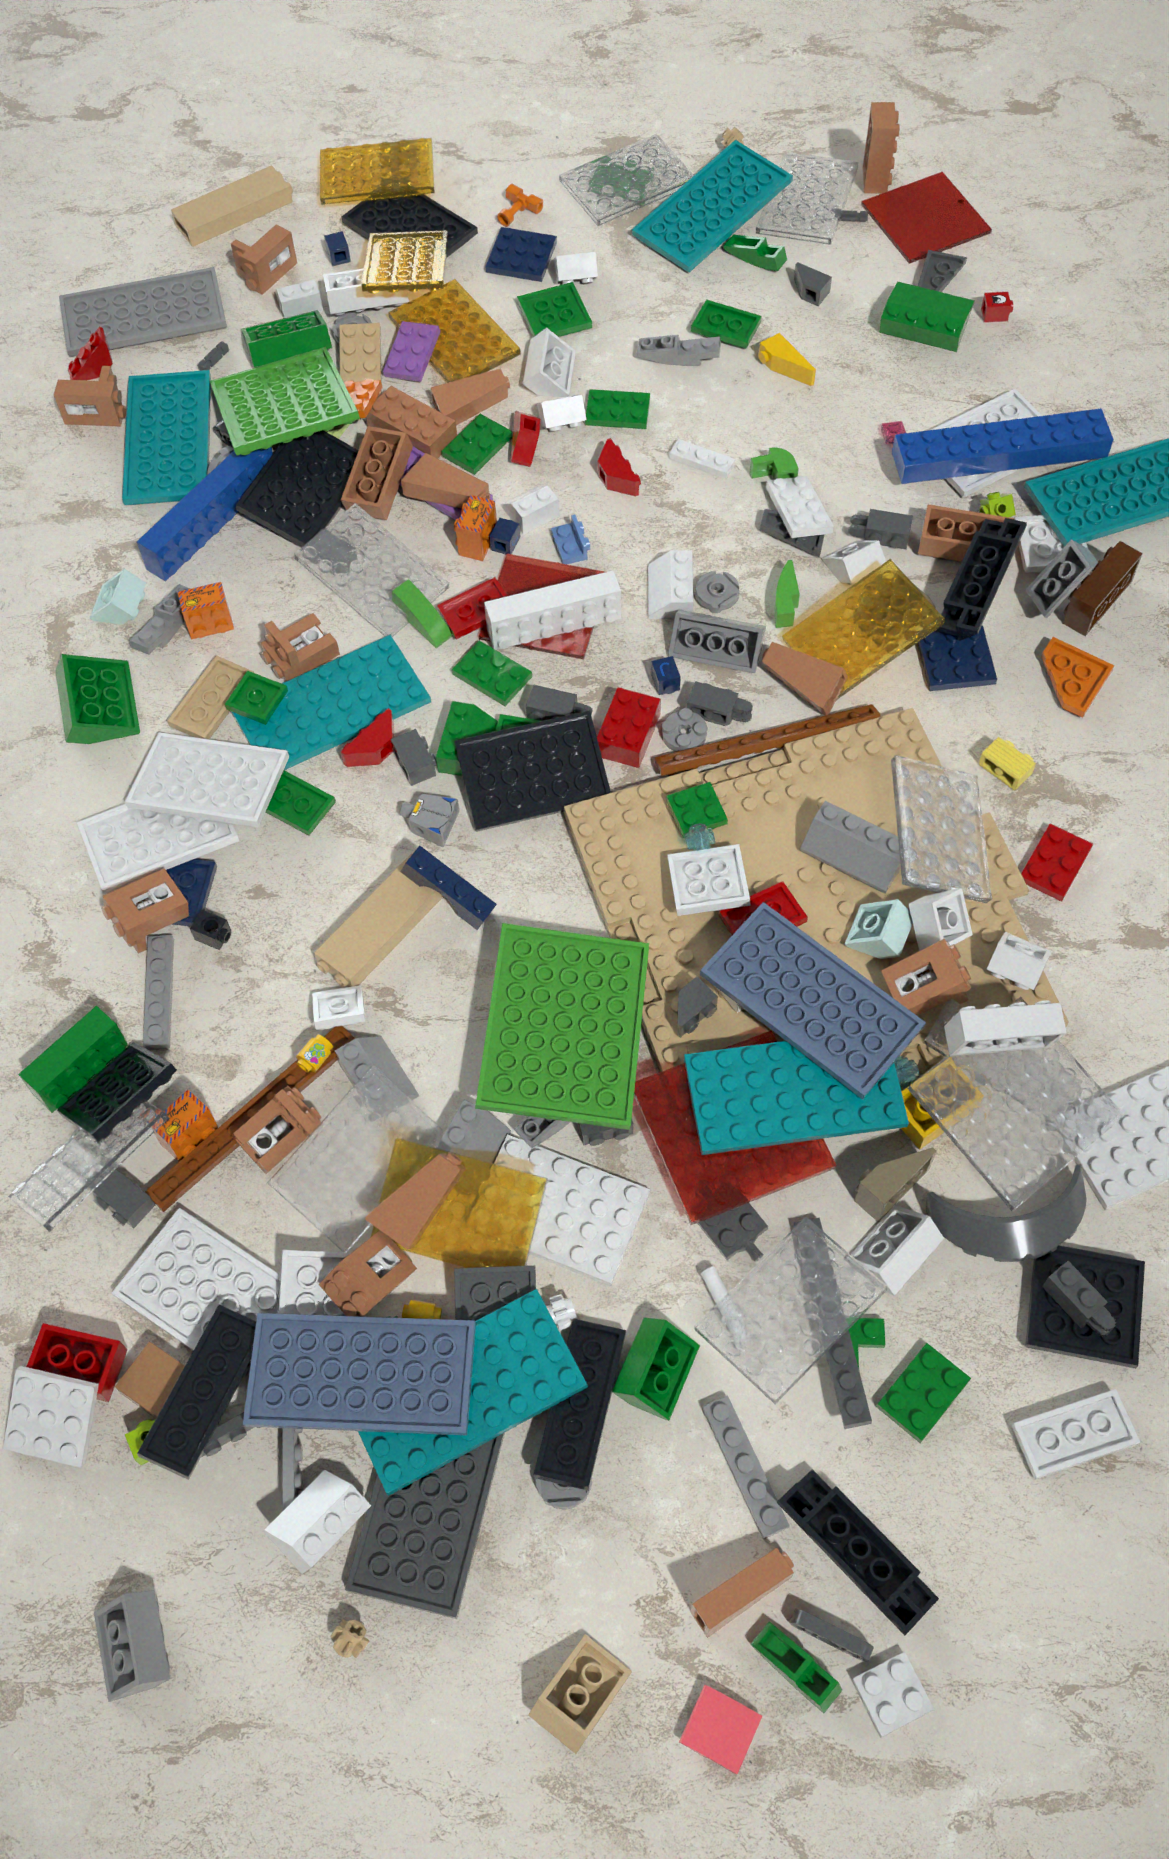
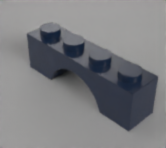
[401,845,497,930]

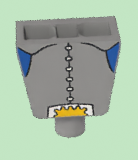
[400,794,460,847]

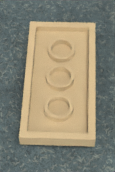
[340,323,382,398]
[167,655,254,739]

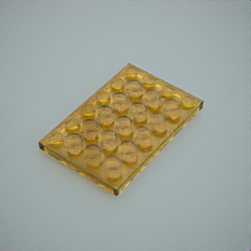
[320,138,435,205]
[361,230,448,293]
[388,279,521,383]
[782,559,945,700]
[370,1138,548,1268]

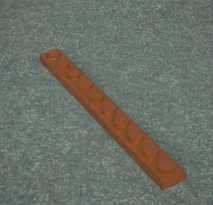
[654,704,881,776]
[145,1026,355,1212]

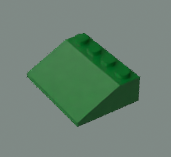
[879,281,975,352]
[241,310,332,367]
[55,654,140,744]

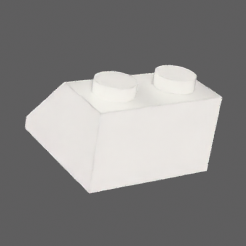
[554,252,598,285]
[275,280,323,318]
[536,395,586,432]
[501,486,559,535]
[822,541,887,585]
[909,888,973,951]
[987,932,1051,990]

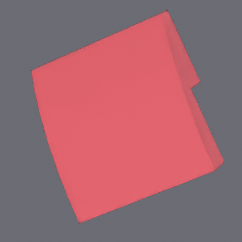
[679,1685,762,1774]

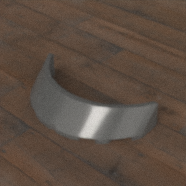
[926,1164,1087,1262]

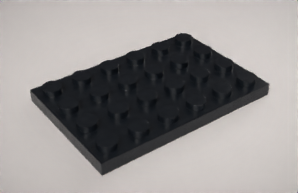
[341,176,478,275]
[236,430,359,549]
[454,710,611,832]

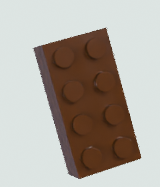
[1063,541,1143,637]

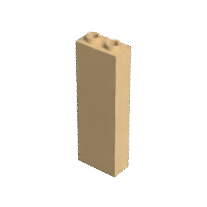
[171,165,293,247]
[314,854,444,987]

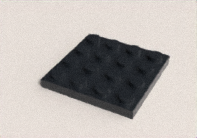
[57,1042,177,1142]
[1025,1245,1145,1369]

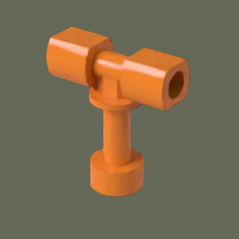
[497,184,543,227]

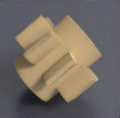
[721,127,744,147]
[330,1619,369,1658]

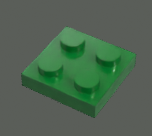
[225,670,288,725]
[666,782,728,838]

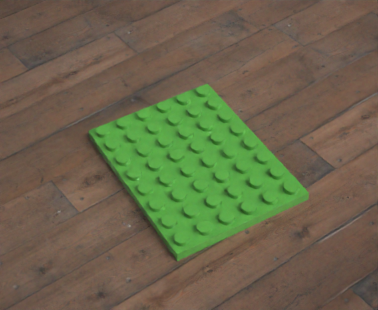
[210,347,360,456]
[475,923,649,1130]

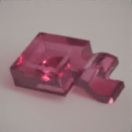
[881,421,906,445]

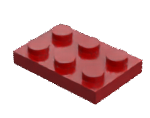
[437,577,507,640]
[1021,823,1093,902]
[719,881,808,935]

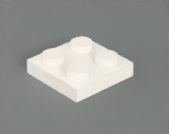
[312,985,366,1030]
[852,1652,934,1738]

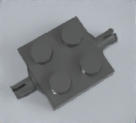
[694,1186,768,1262]

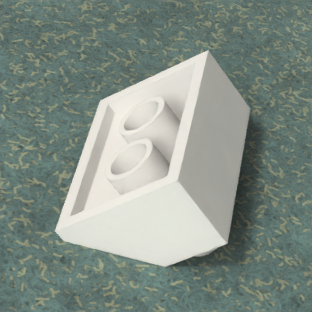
[523,328,576,397]
[648,550,693,619]
[845,1205,944,1296]
[263,1470,371,1574]

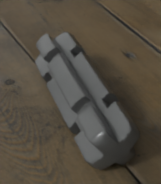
[830,210,868,222]
[197,341,229,371]

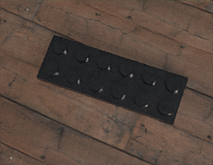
[137,1305,256,1480]
[533,1318,626,1491]

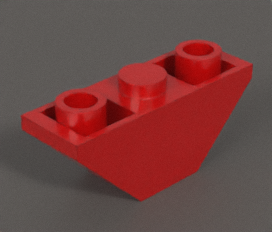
[68,326,113,381]
[510,411,541,467]
[598,438,641,496]
[341,708,394,767]

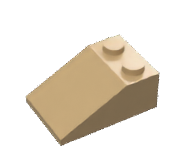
[528,1634,632,1754]

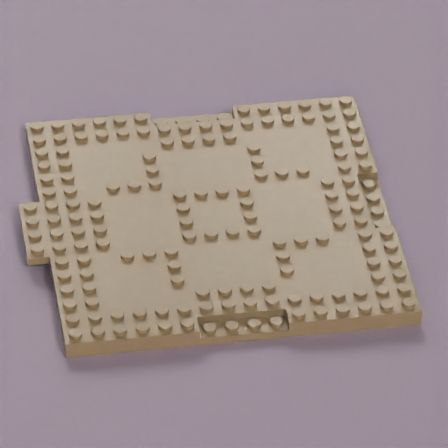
[564,708,1069,1147]

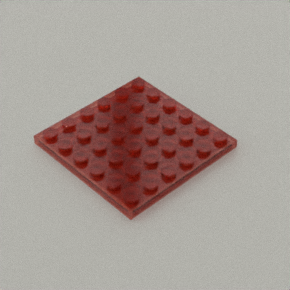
[634,1030,837,1225]

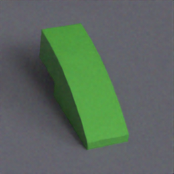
[774,560,800,628]
[392,579,453,648]

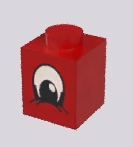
[981,292,1013,322]

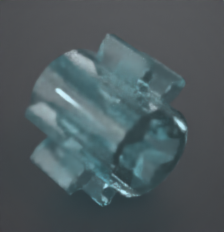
[685,824,716,851]
[894,1056,919,1089]

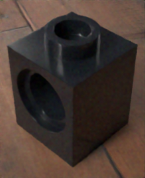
[190,909,231,950]

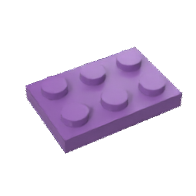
[383,321,441,382]

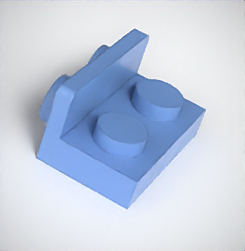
[551,514,590,565]

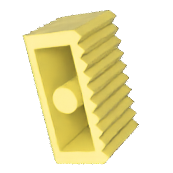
[979,737,1036,790]

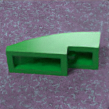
[724,234,787,271]
[751,1621,842,1714]

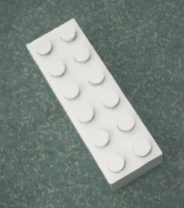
[484,571,621,650]

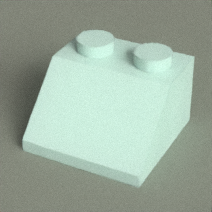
[90,569,146,625]
[845,899,913,959]

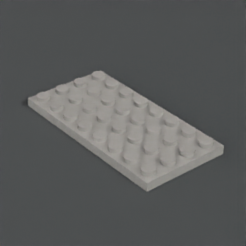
[59,267,227,357]

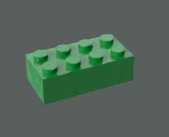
[18,1005,128,1113]

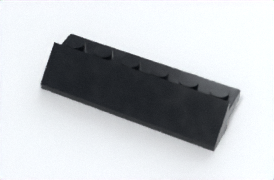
[936,518,1027,641]
[777,1469,939,1636]

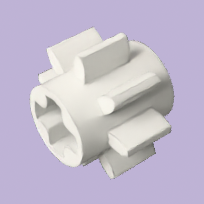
[546,1294,576,1331]

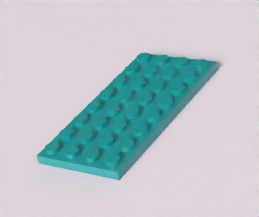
[632,140,793,273]
[122,370,211,505]
[1024,438,1169,547]
[231,634,431,770]
[684,1041,909,1155]
[358,1289,588,1496]

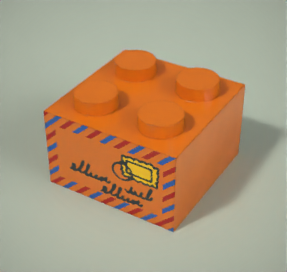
[454,495,497,561]
[178,582,234,640]
[149,1090,218,1161]

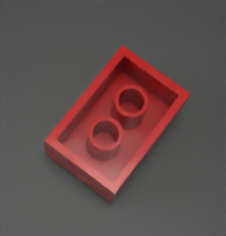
[597,687,661,768]
[26,1323,128,1402]

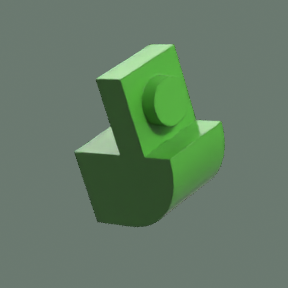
[750,447,799,480]

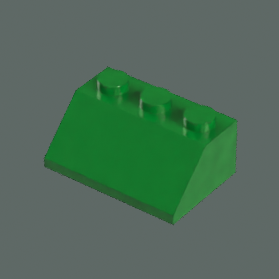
[436,701,498,776]
[612,1317,700,1421]

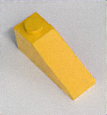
[758,333,816,386]

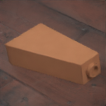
[431,368,510,426]
[401,453,490,508]
[762,642,848,715]
[365,1152,466,1250]
[691,1548,794,1638]

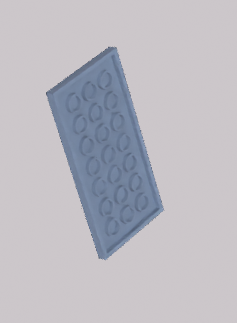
[700,902,926,1099]
[243,1313,476,1435]

